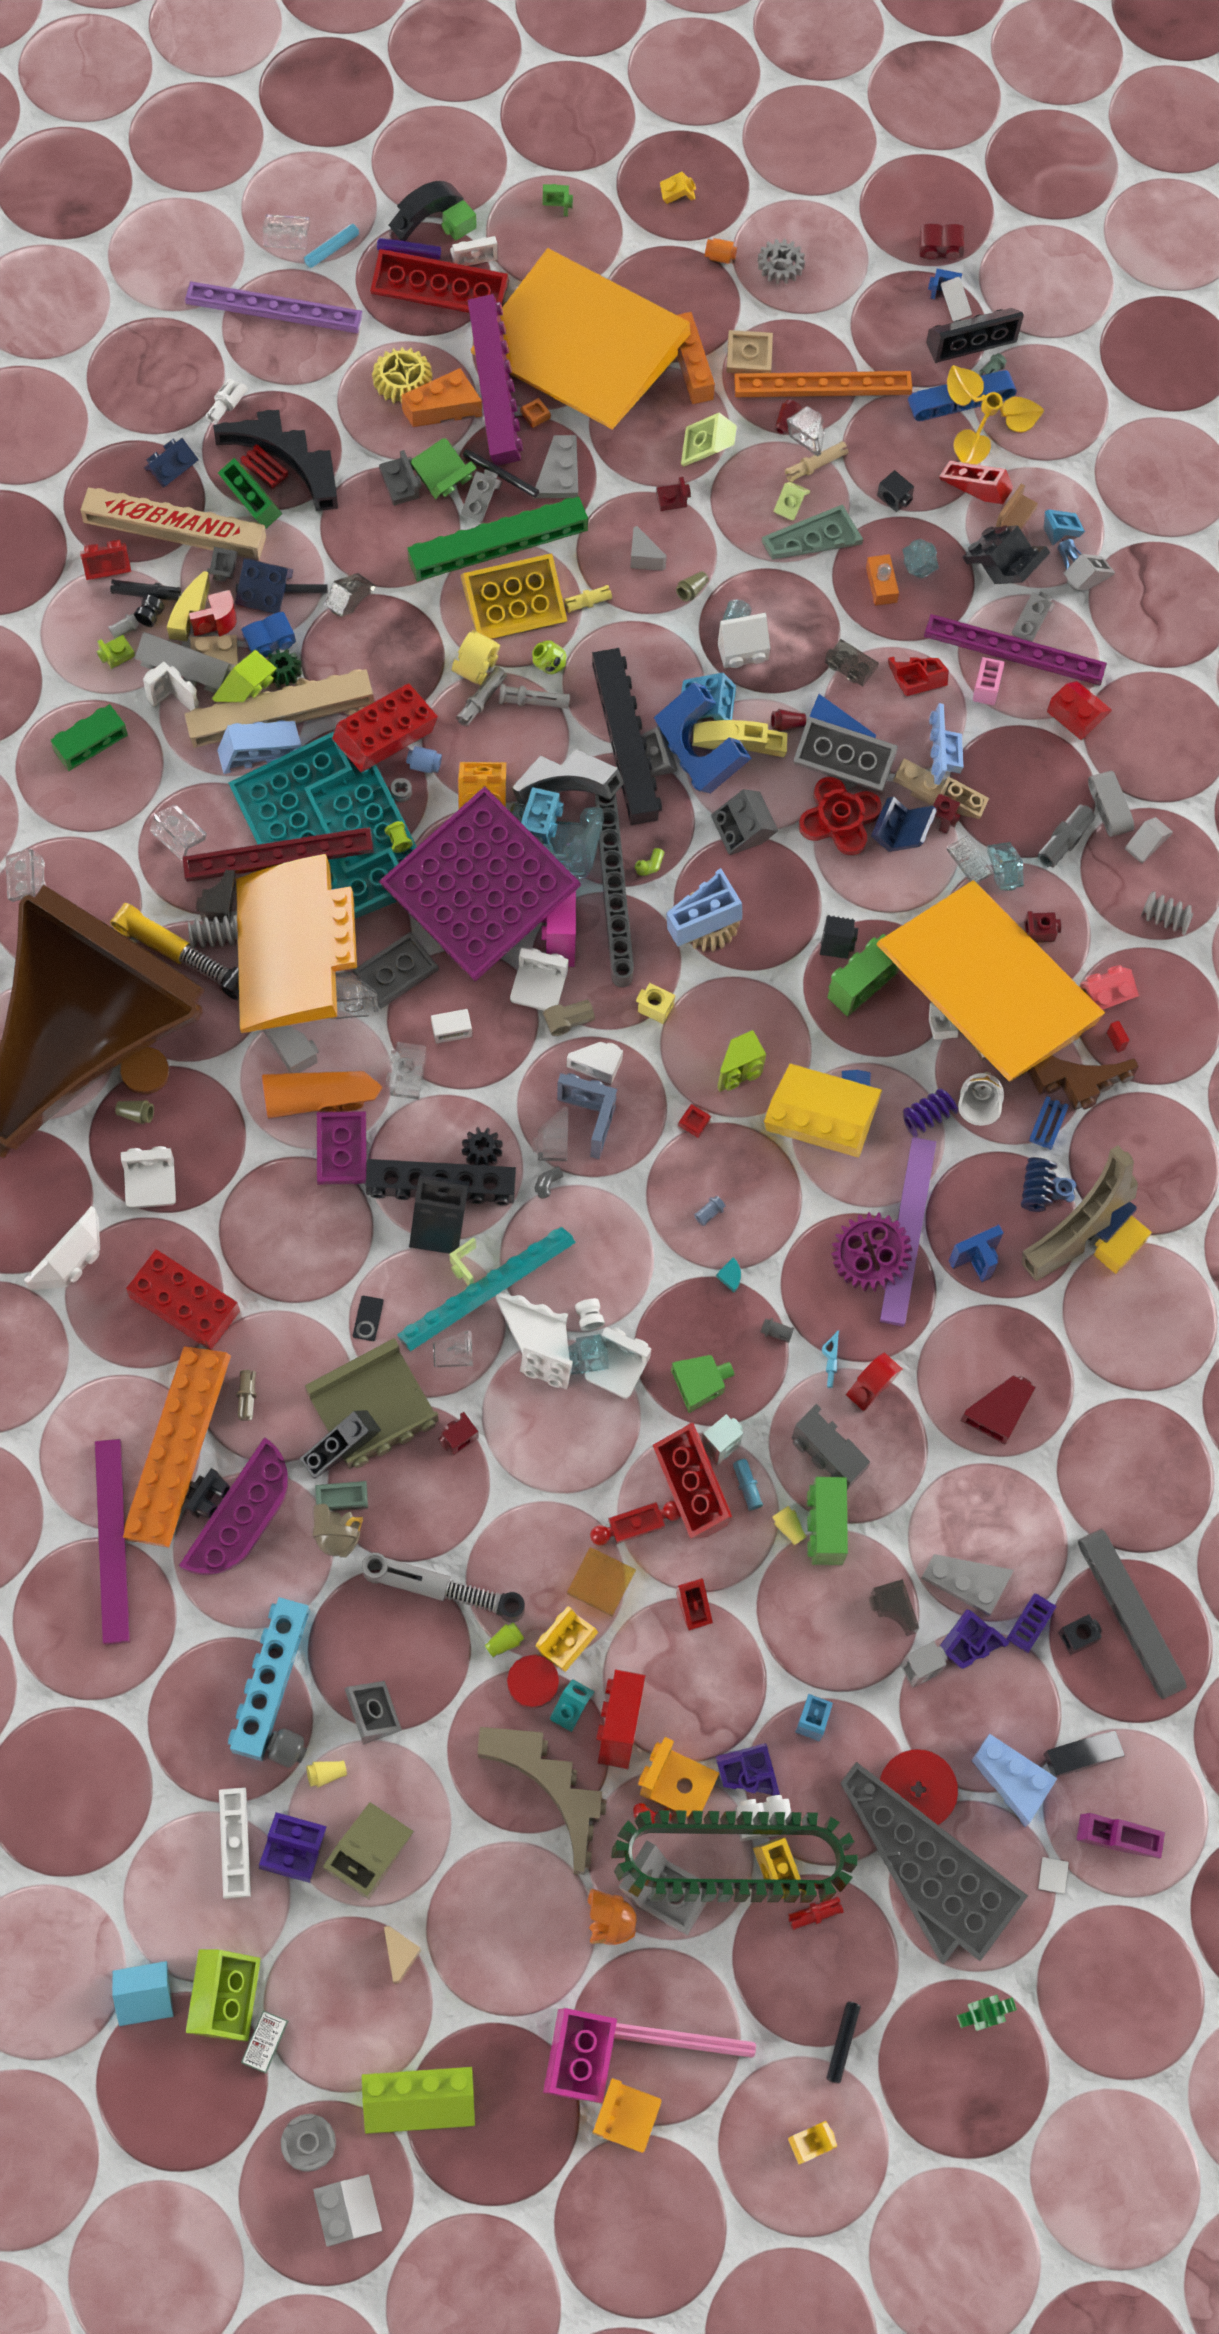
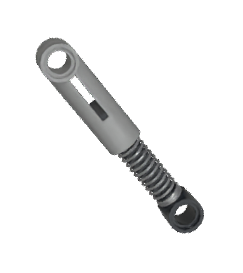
[362,1553,525,1623]

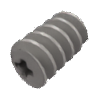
[1141,891,1194,935]
[188,915,238,948]

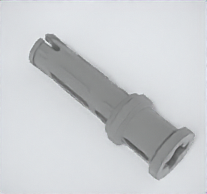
[499,683,570,709]

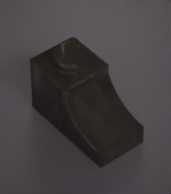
[324,573,376,617]
[196,869,237,923]
[869,1579,919,1636]

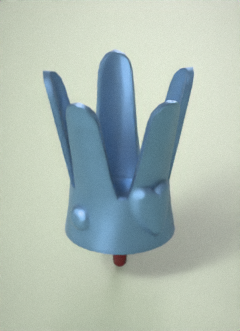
[1057,539,1082,570]

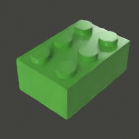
[827,934,899,1017]
[807,1477,848,1565]

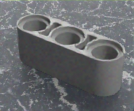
[1088,771,1134,837]

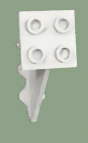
[496,1293,573,1389]

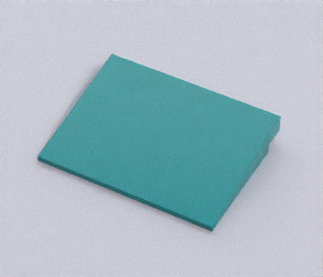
[228,731,417,919]

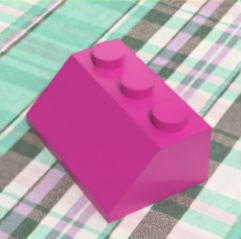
[543,2008,617,2103]

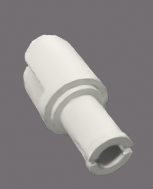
[205,378,247,424]

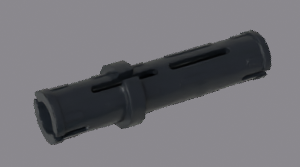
[110,579,181,602]

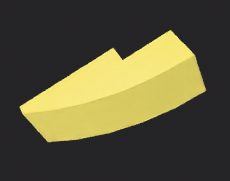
[167,571,210,642]

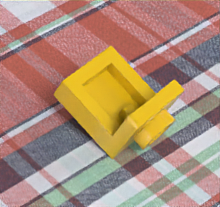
[660,171,696,204]
[788,2121,837,2165]

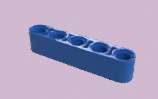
[908,370,1017,421]

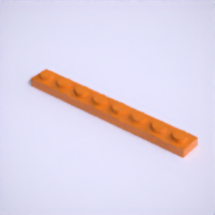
[734,371,912,397]

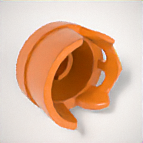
[587,1889,637,1945]

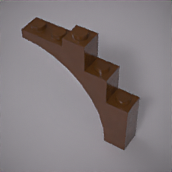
[1004,1056,1139,1110]

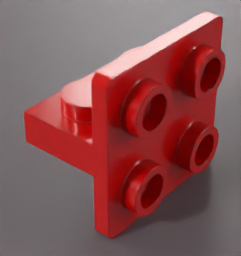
[80,539,132,580]

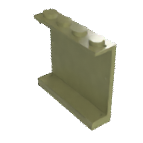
[305,1338,439,1469]

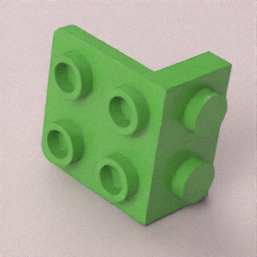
[411,438,477,499]

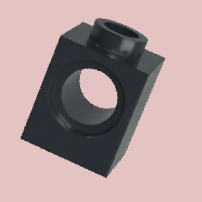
[877,470,914,512]
[1058,1614,1102,1656]

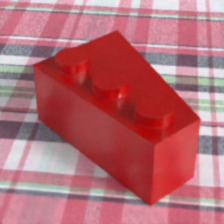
[596,1669,646,1769]

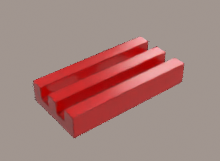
[240,444,288,489]

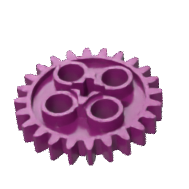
[831,1212,913,1292]

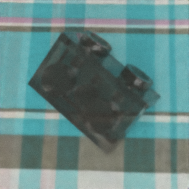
[825,639,879,687]

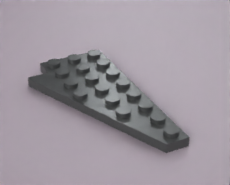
[840,1762,1028,1965]

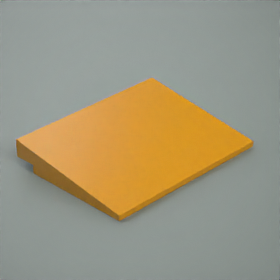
[470,248,691,430]
[876,880,1105,1082]

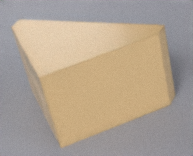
[384,1926,421,1984]

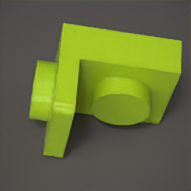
[97,635,135,669]

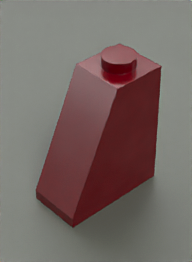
[960,1375,1036,1445]

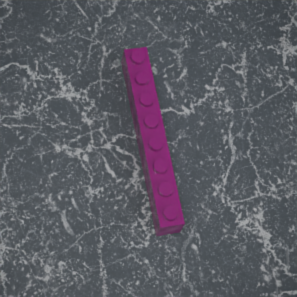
[468,294,523,466]

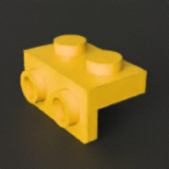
[536,1606,598,1672]

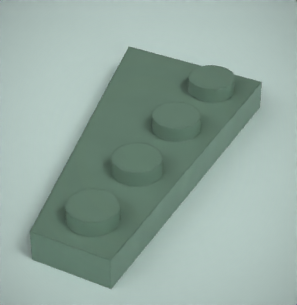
[762,504,863,560]

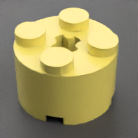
[451,630,501,685]

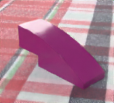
[1076,1813,1165,1859]

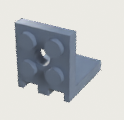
[557,1073,617,1159]

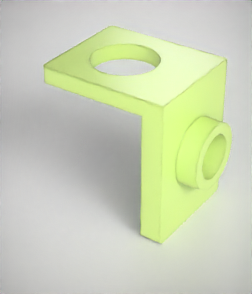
[774,482,810,520]
[450,1237,476,1286]

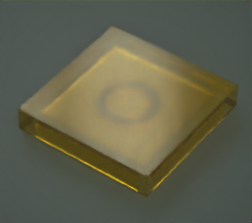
[567,1547,636,1617]

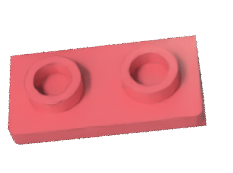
[1080,965,1139,1010]

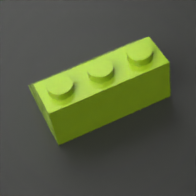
[186,1949,261,2041]

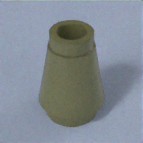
[676,571,709,602]
[115,1100,154,1124]

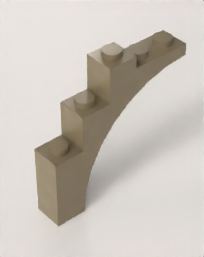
[1022,1145,1138,1282]
[477,1727,607,1875]

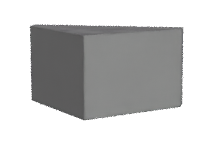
[630,526,667,571]
[1125,817,1173,864]

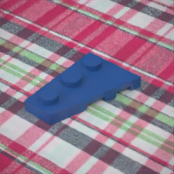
[809,694,876,738]

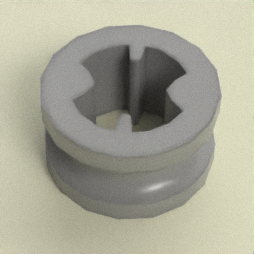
[391,778,412,802]

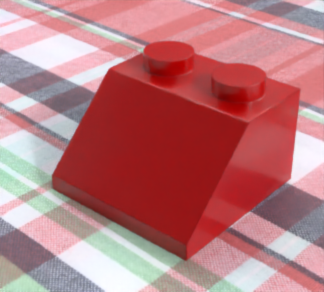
[1047,681,1112,740]

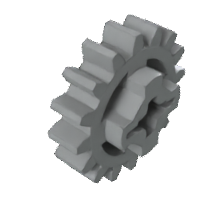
[757,239,805,284]

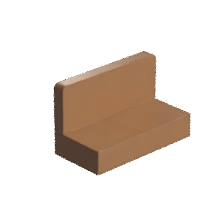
[996,483,1038,530]

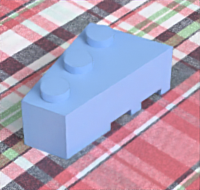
[217,720,301,774]
[666,868,742,947]
[971,1734,1057,1827]

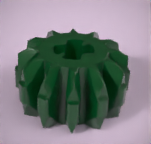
[267,648,302,688]

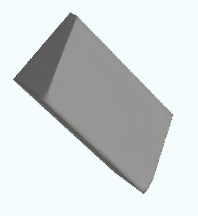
[641,726,677,777]

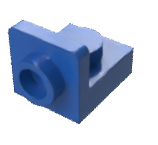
[928,268,962,300]

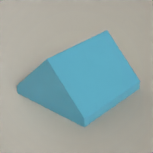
[112,1961,174,2026]

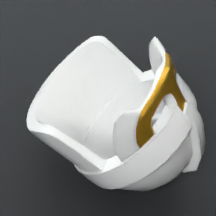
[958,1072,1004,1126]

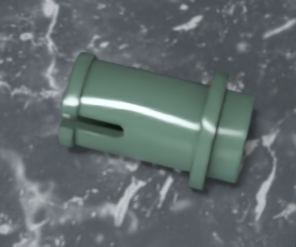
[979,353,1007,376]

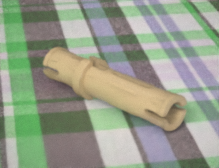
[785,441,848,482]

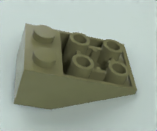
[323,1802,414,1900]

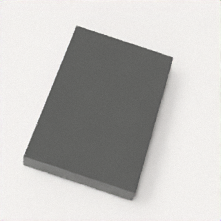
[352,932,439,1009]

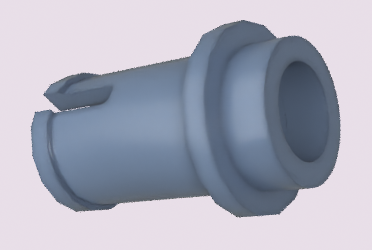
[694,1196,726,1226]

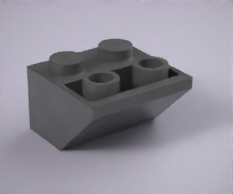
[711,789,778,855]

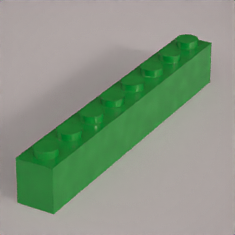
[407,496,588,582]

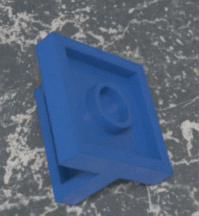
[948,1225,1004,1282]

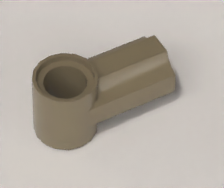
[543,999,595,1036]

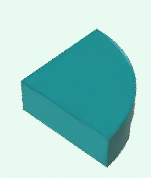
[716,1257,741,1293]

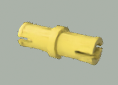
[564,585,612,613]

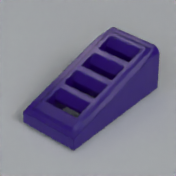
[1006,1593,1056,1653]

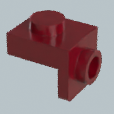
[933,794,961,834]

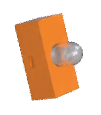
[866,554,899,606]

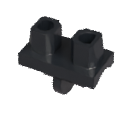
[185,1468,231,1519]

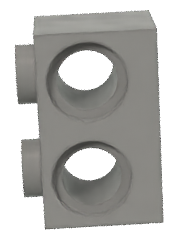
[900,1641,947,1688]

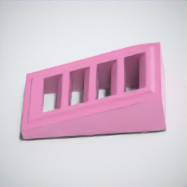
[973,657,1005,705]

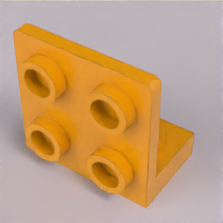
[592,2078,662,2153]

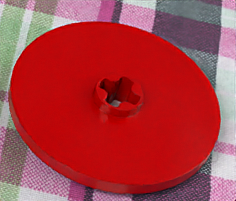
[880,1749,958,1825]

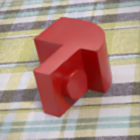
[189,590,237,637]
[845,1352,903,1411]

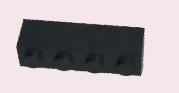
[926,308,1024,363]

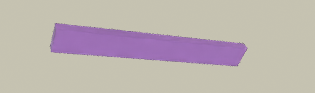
[185,281,363,333]
[880,1137,936,1327]

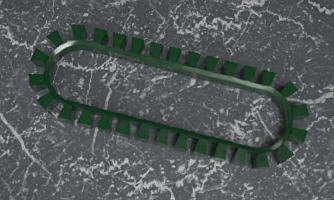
[611,1810,858,1903]

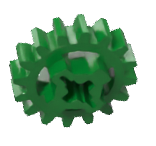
[957,1994,1017,2031]

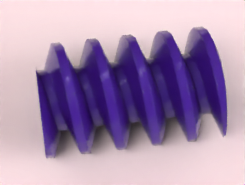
[903,1089,958,1137]

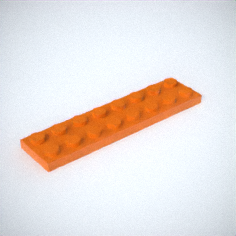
[123,1346,231,1548]

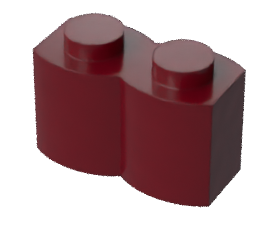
[919,223,965,260]

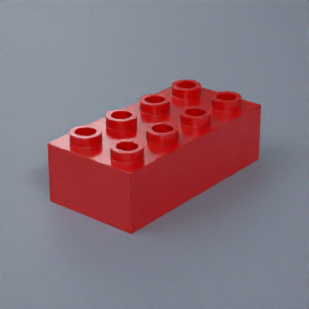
[332,683,438,773]
[126,1249,240,1350]

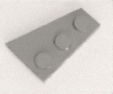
[533,435,578,498]

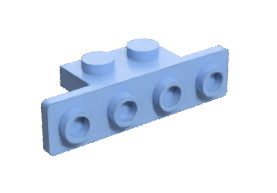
[929,703,963,785]

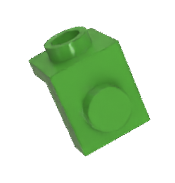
[542,184,573,216]

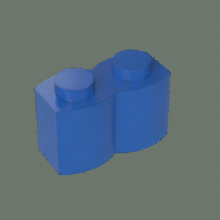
[241,612,296,658]

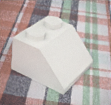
[718,613,770,668]

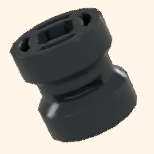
[134,595,165,627]

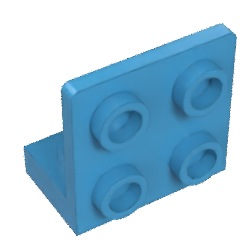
[681,673,736,721]

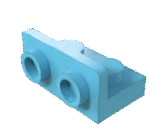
[521,787,564,845]

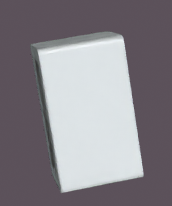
[431,1009,472,1043]

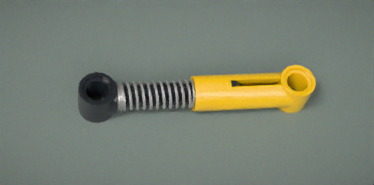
[110,903,239,1001]

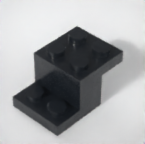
[962,525,1051,584]

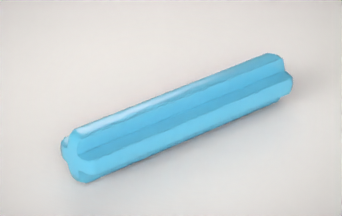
[304,224,359,268]

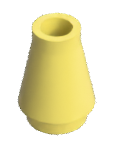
[772,1506,807,1545]
[306,1760,347,1788]

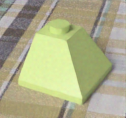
[681,413,737,467]

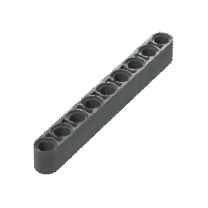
[595,793,634,988]

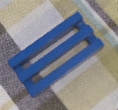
[1029,1096,1069,1150]

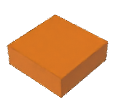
[520,398,551,428]

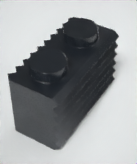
[819,915,859,959]

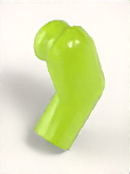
[635,848,665,876]

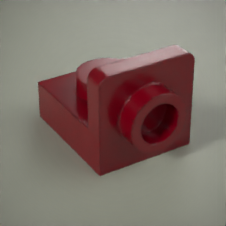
[656,477,691,511]

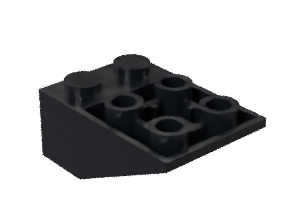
[409,1174,470,1254]

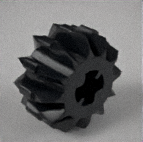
[462,1127,503,1166]

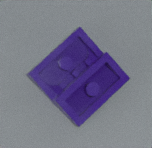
[259,1812,327,1883]

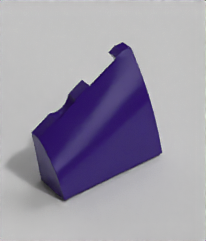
[940,1609,1010,1669]
[715,1743,780,1796]

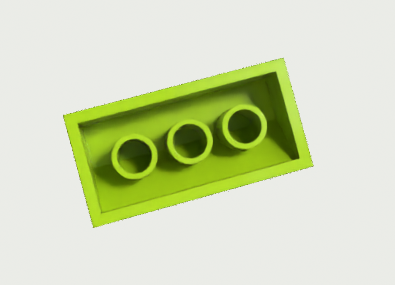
[362,2067,475,2134]

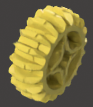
[372,347,433,404]

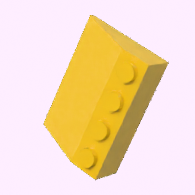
[461,553,567,639]
[764,1064,882,1158]

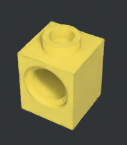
[636,983,675,1024]

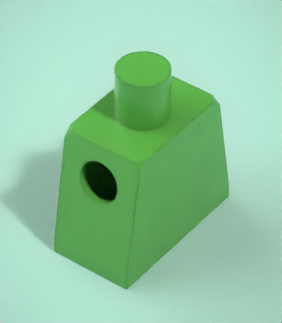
[671,1355,735,1413]

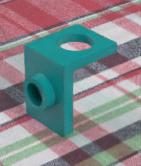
[549,1679,595,1732]

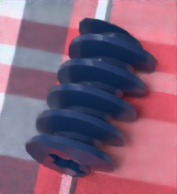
[1021,1157,1058,1212]

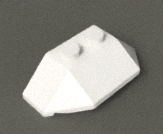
[24,1206,100,1291]

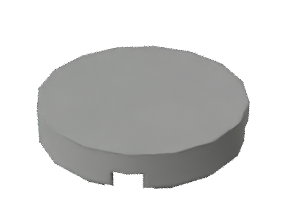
[281,2114,336,2172]

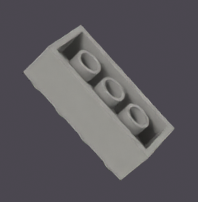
[793,716,898,793]

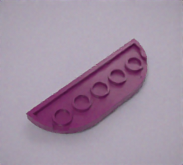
[179,1437,288,1575]

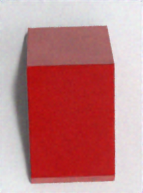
[676,1578,713,1631]

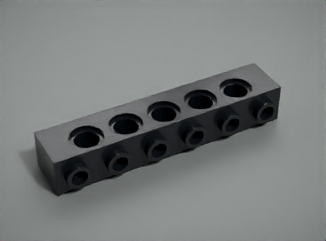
[365,1159,516,1206]

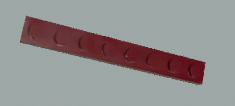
[183,827,374,882]

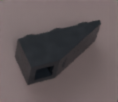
[300,1410,381,1479]

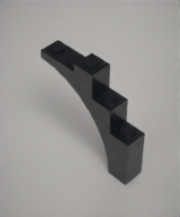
[213,410,338,511]

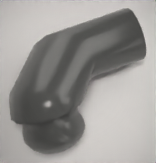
[534,1166,563,1199]

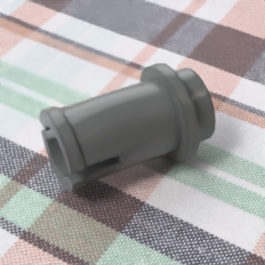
[761,1318,794,1343]

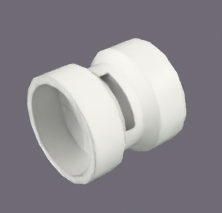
[575,1298,605,1331]

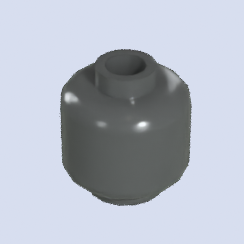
[265,1728,307,1768]

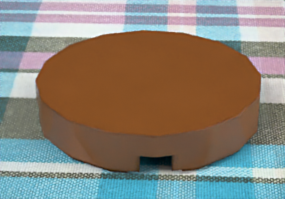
[120,1047,170,1095]

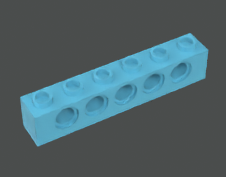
[228,1597,310,1762]

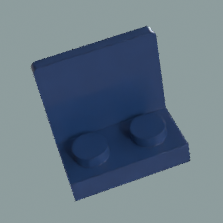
[235,559,294,613]

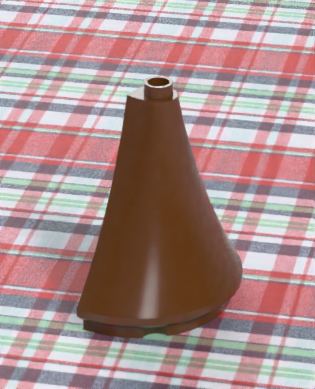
[0,884,205,1158]

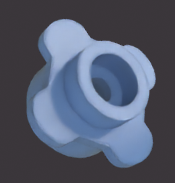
[1051,1177,1076,1203]

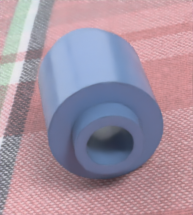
[406,746,442,774]

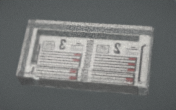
[947,835,993,883]

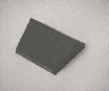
[344,1681,402,1745]

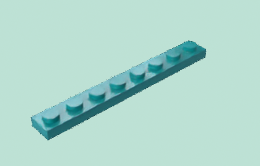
[397,1227,576,1352]

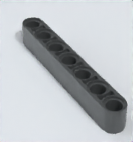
[1078,1529,1187,1699]

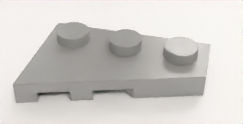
[921,1554,1014,1616]

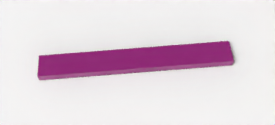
[924,614,1107,686]
[95,1439,130,1645]

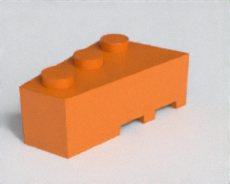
[401,368,482,427]

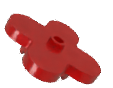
[799,777,882,856]

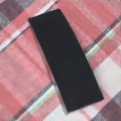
[1044,1731,1125,1778]

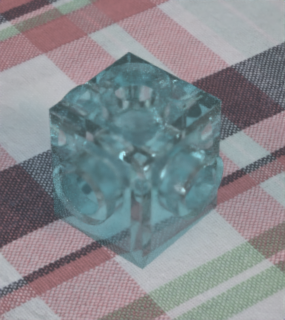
[902,539,939,579]

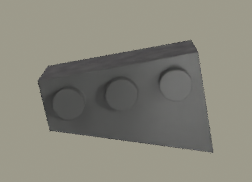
[792,1404,870,1490]

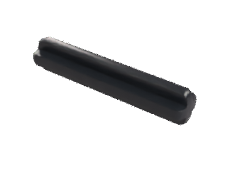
[826,2001,861,2084]

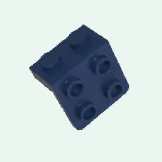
[871,796,937,852]

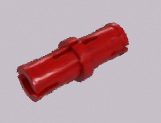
[787,1896,844,1931]

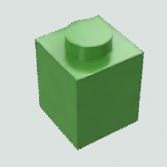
[442,200,477,241]

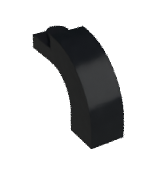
[388,181,464,241]

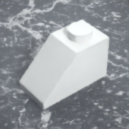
[567,1042,623,1084]

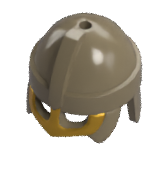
[313,1504,363,1558]

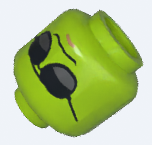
[532,640,567,675]

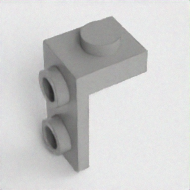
[461,470,503,522]
[1012,591,1055,642]

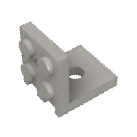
[619,1840,707,1936]

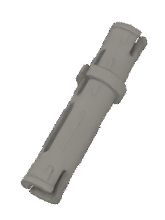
[456,666,507,727]

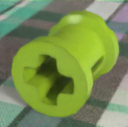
[384,821,413,853]

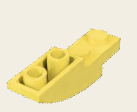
[692,720,787,757]

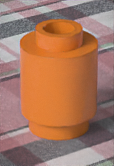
[705,238,738,264]

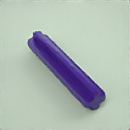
[377,238,441,260]

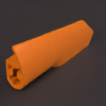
[262,1071,383,1119]

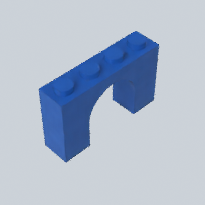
[653,682,752,794]

